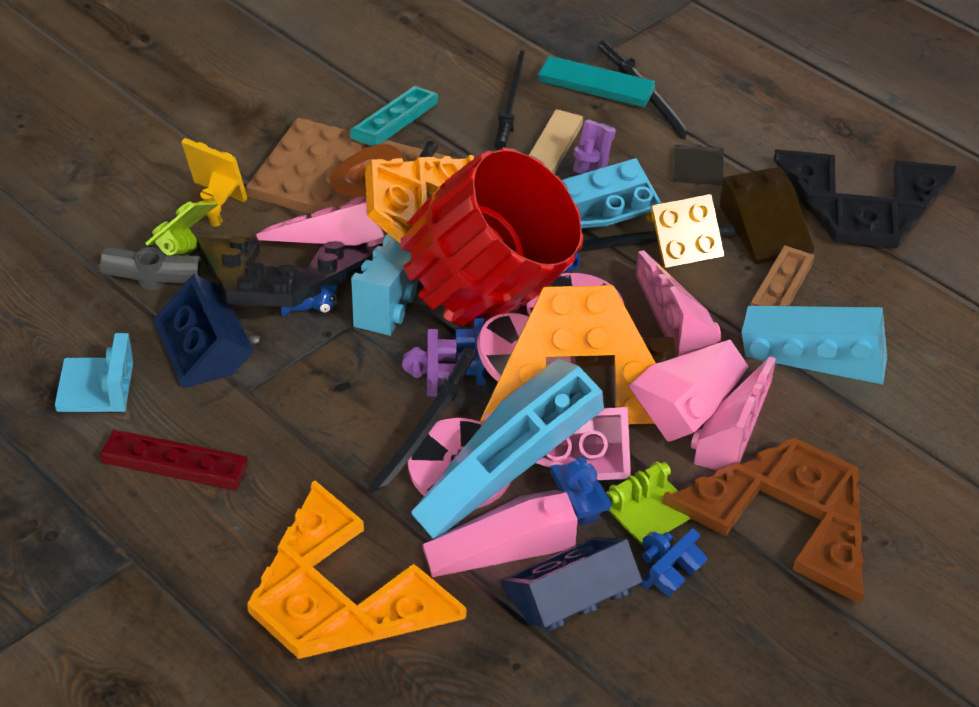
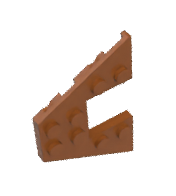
[662,437,865,604]

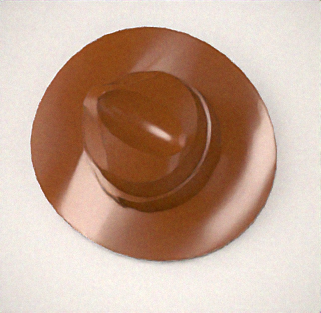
[330,144,405,198]

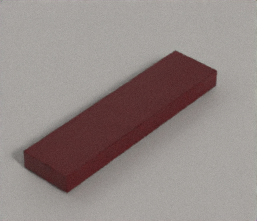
[100,429,248,491]

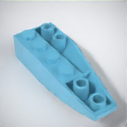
[562,158,662,228]
[411,358,604,539]

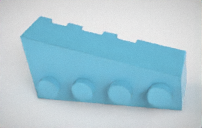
[351,233,420,336]
[741,306,887,385]

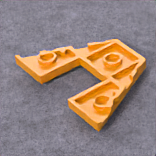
[365,155,474,244]
[480,285,656,424]
[247,481,466,659]

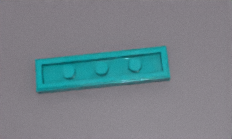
[538,56,655,108]
[350,86,439,146]

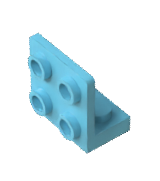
[55,333,133,412]

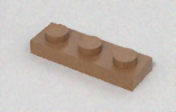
[750,245,814,306]

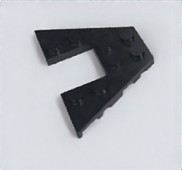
[773,149,956,248]
[197,236,376,307]

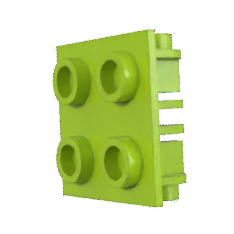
[146,201,218,255]
[606,461,690,546]

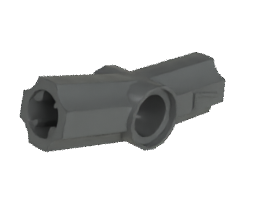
[99,247,202,290]

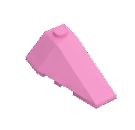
[691,357,776,470]
[485,407,631,480]
[423,489,578,577]

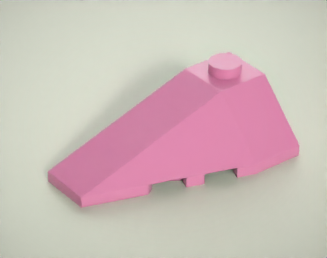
[256,197,387,247]
[636,250,721,356]
[628,340,749,442]

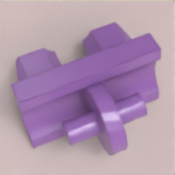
[573,119,616,174]
[402,329,456,397]

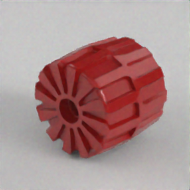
[400,147,584,328]

